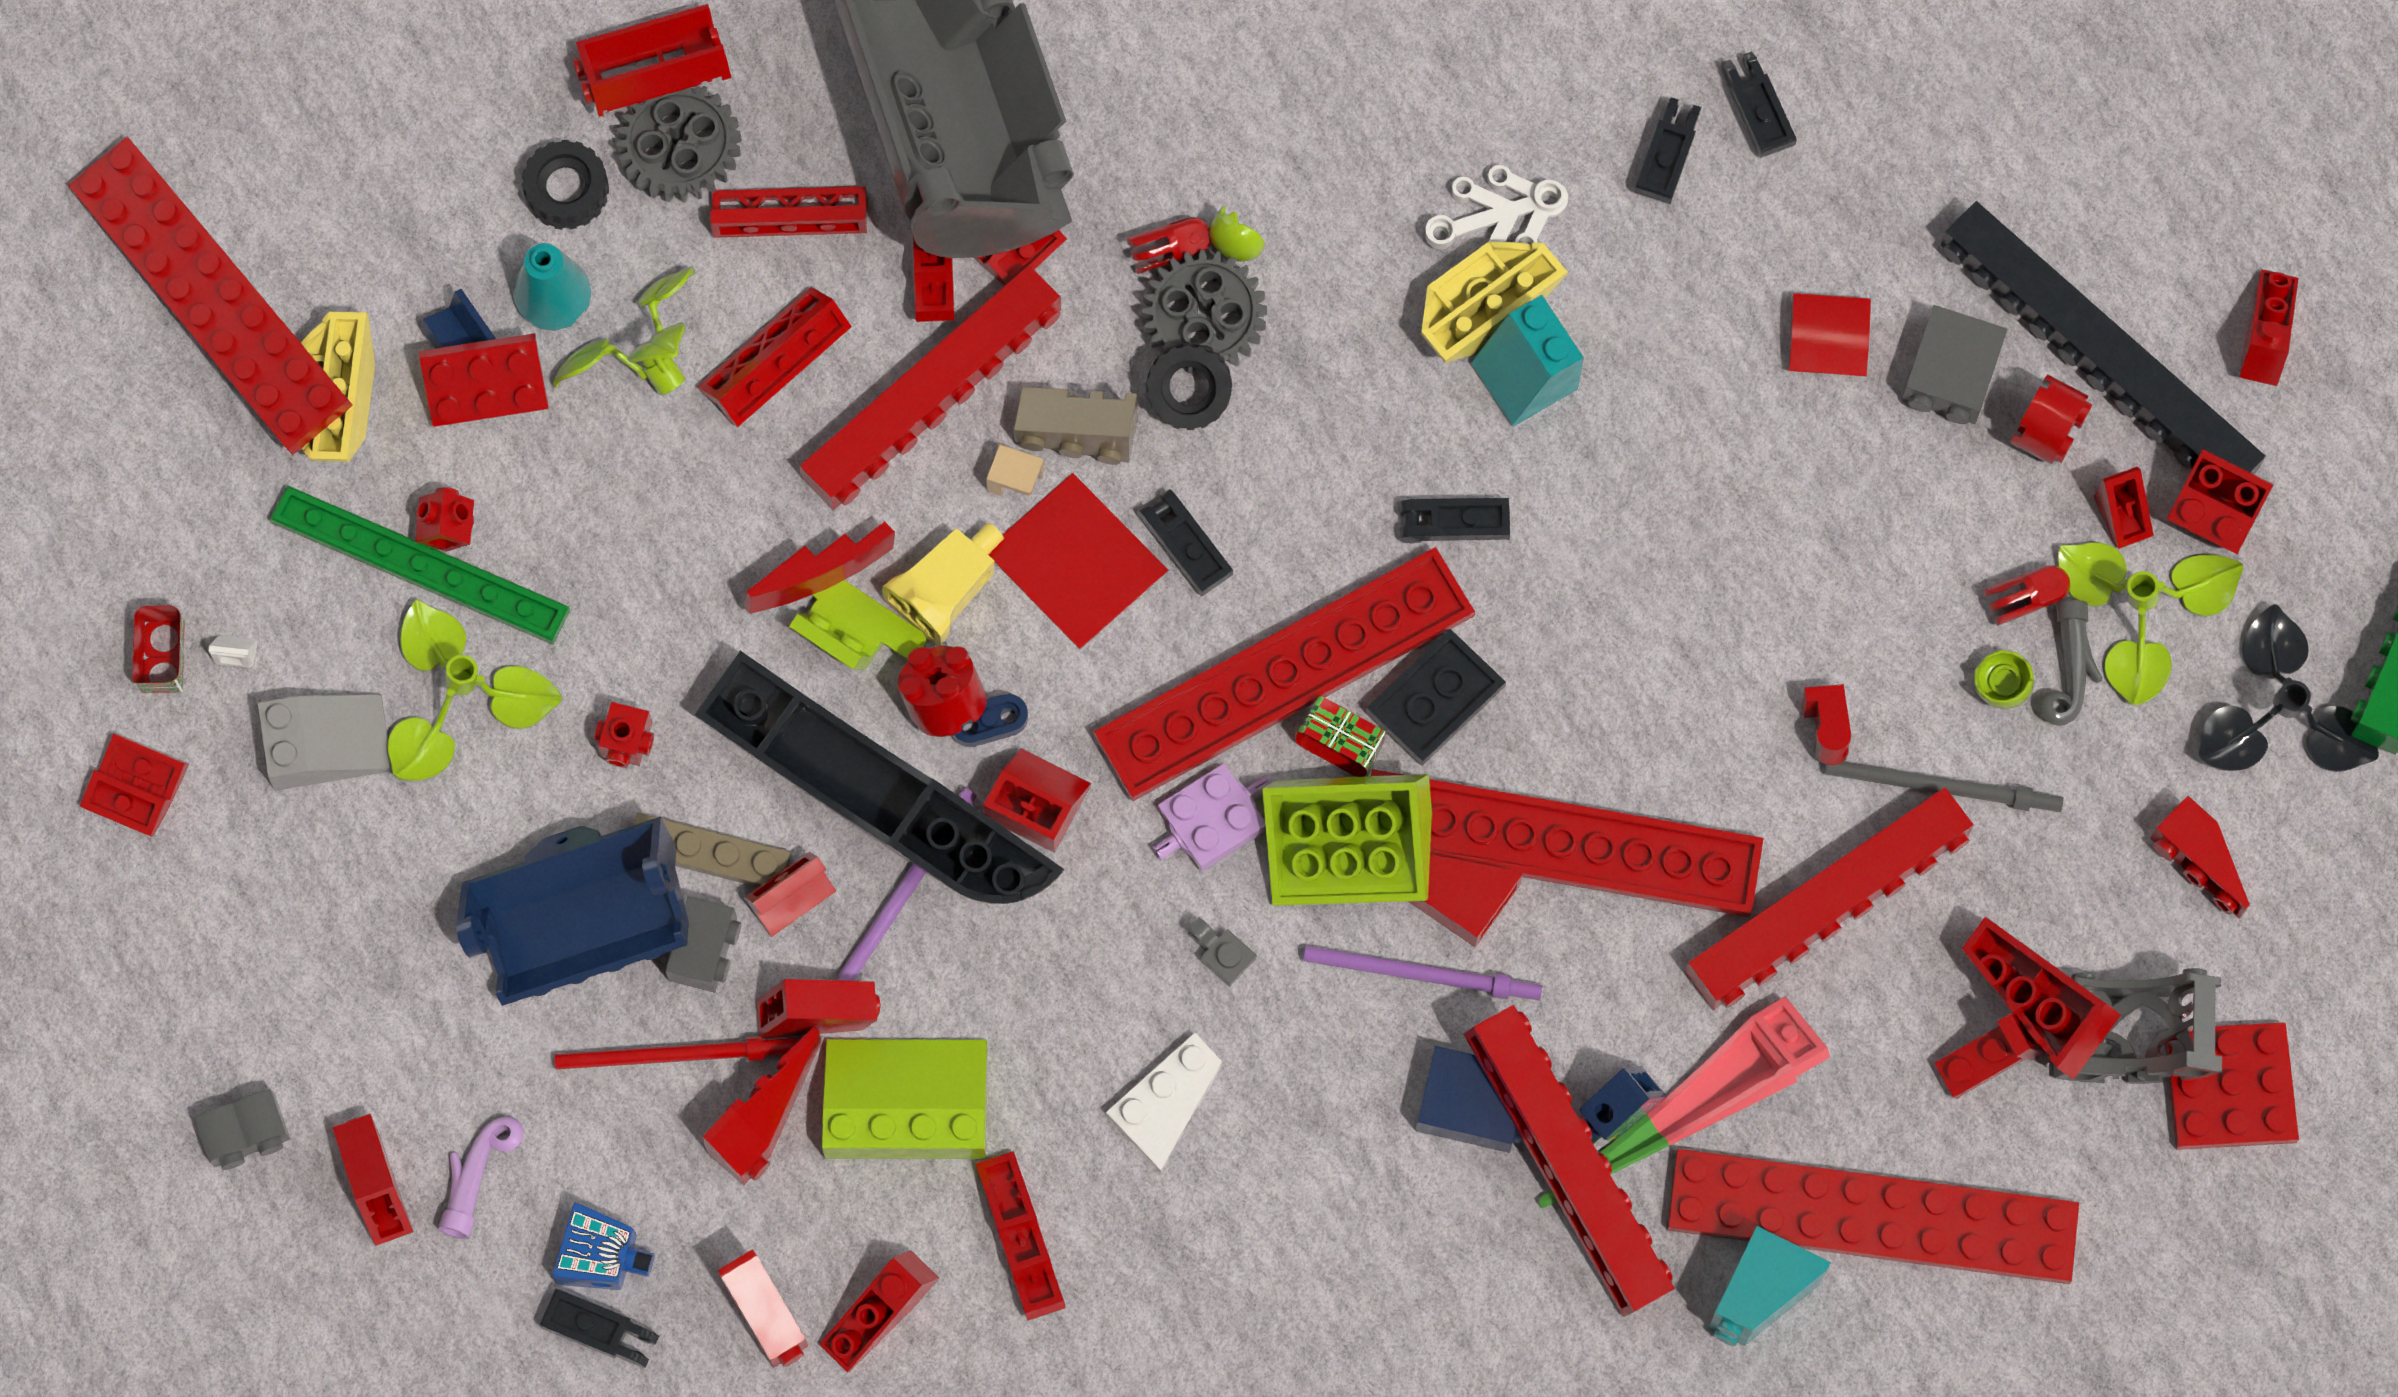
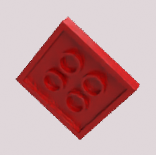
[2165,1022,2299,1150]

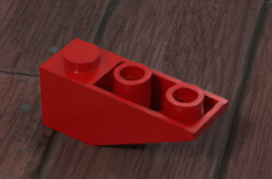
[2239,269,2299,386]
[2150,796,2250,919]
[819,1250,939,1373]

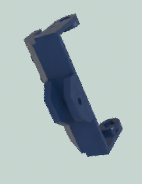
[456,817,689,1006]

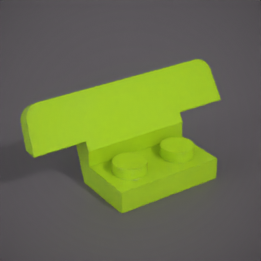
[789,580,926,670]

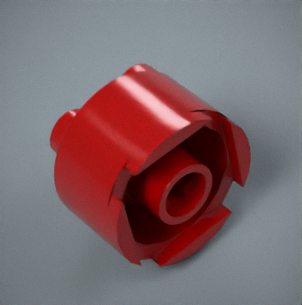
[2010,374,2093,465]
[897,646,987,737]

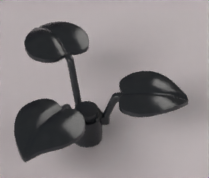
[2198,604,2379,772]

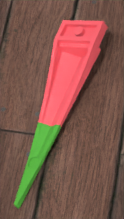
[1539,996,1830,1208]

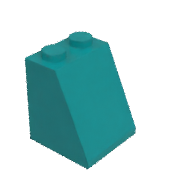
[1471,295,1584,427]
[1708,1226,1831,1346]

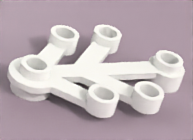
[1425,165,1568,250]

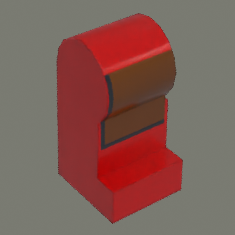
[1802,684,1851,765]

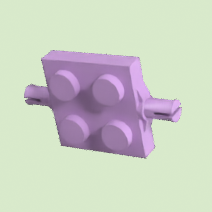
[1152,763,1271,872]

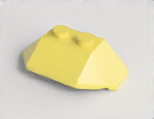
[1421,242,1568,363]
[301,312,375,462]

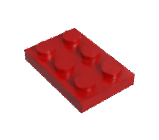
[419,333,549,427]

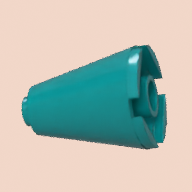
[514,243,591,331]

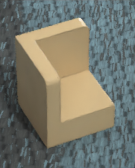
[986,444,1045,496]

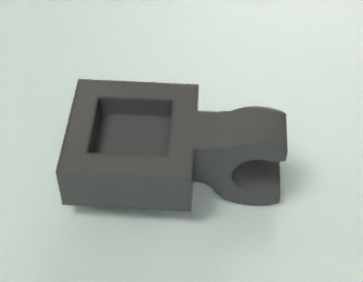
[1187,917,1257,987]

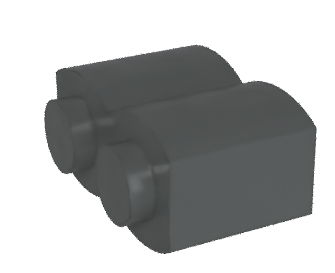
[194,1089,290,1170]

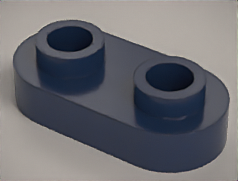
[952,694,1028,747]

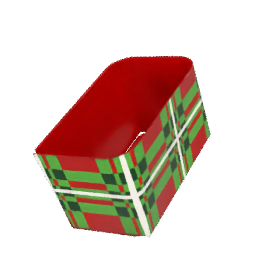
[132,605,185,693]
[1295,695,1386,777]

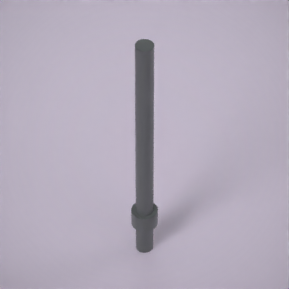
[1825,762,2064,812]

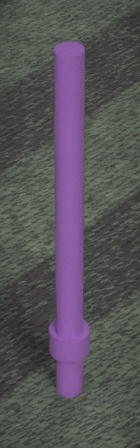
[835,788,977,981]
[1303,945,1543,1001]

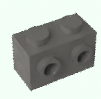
[666,896,741,993]

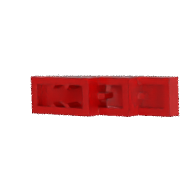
[912,234,955,322]
[745,521,895,614]
[975,1151,1066,1321]

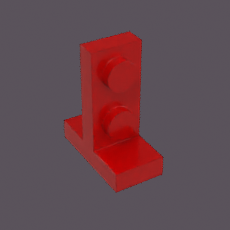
[1934,1013,2046,1099]

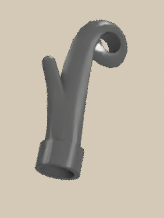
[2040,600,2102,726]

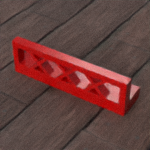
[710,186,867,238]
[697,286,852,427]

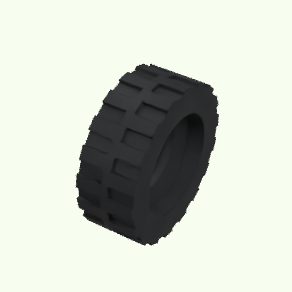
[522,140,609,230]
[1146,342,1232,430]

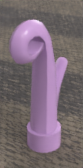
[438,1117,524,1239]

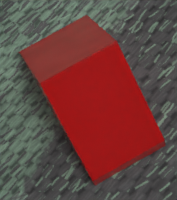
[2094,466,2154,549]

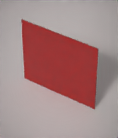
[989,473,1169,649]

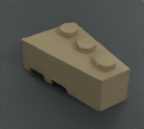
[1014,387,1138,465]

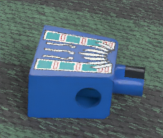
[553,1202,655,1290]

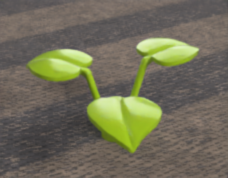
[553,266,695,395]
[2058,543,2243,706]
[388,600,562,781]

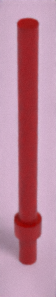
[555,1036,796,1070]

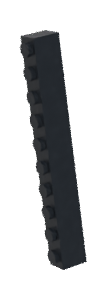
[1941,201,2266,474]

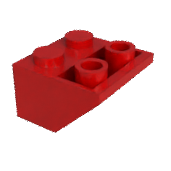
[2167,449,2274,555]
[983,748,1091,853]

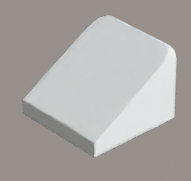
[208,636,257,668]

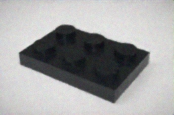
[1366,629,1506,766]

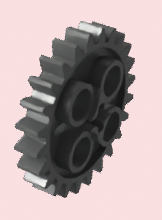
[616,86,742,203]
[1142,250,1267,374]

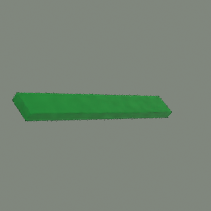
[270,485,570,645]

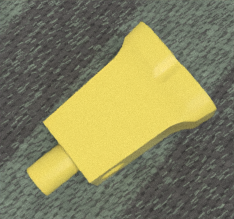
[882,523,1004,646]

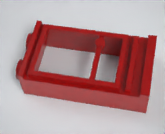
[573,4,732,117]

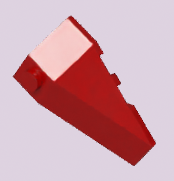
[702,1027,822,1185]

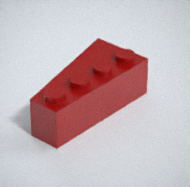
[1961,916,2121,1080]

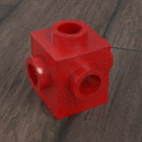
[415,487,474,552]
[594,702,654,768]

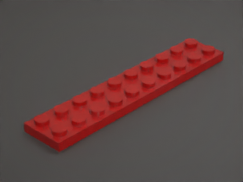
[68,136,353,455]
[1094,547,1475,802]
[1371,769,1764,917]
[1667,1149,2080,1285]

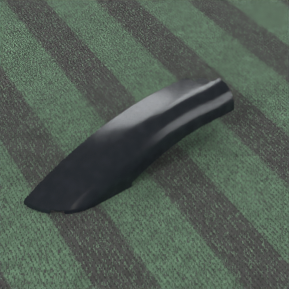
[694,650,1065,904]

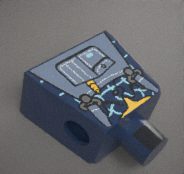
[1579,1066,1667,1144]

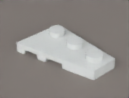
[1106,1033,1222,1173]

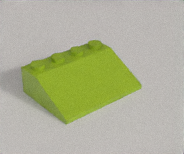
[1262,774,1432,906]
[822,1039,987,1159]

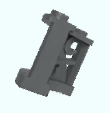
[2054,968,2222,1084]

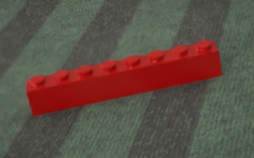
[800,265,1061,510]
[1685,787,1974,1010]
[1463,1004,1675,1317]

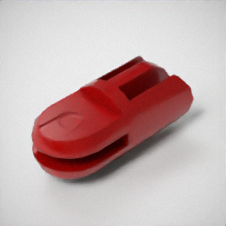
[1126,217,1211,274]
[1982,565,2071,626]

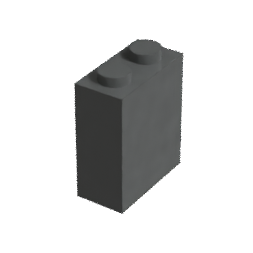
[1902,305,2008,424]

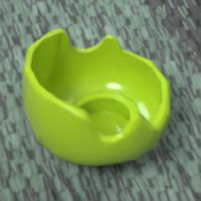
[1209,206,1265,262]
[1974,650,2034,710]

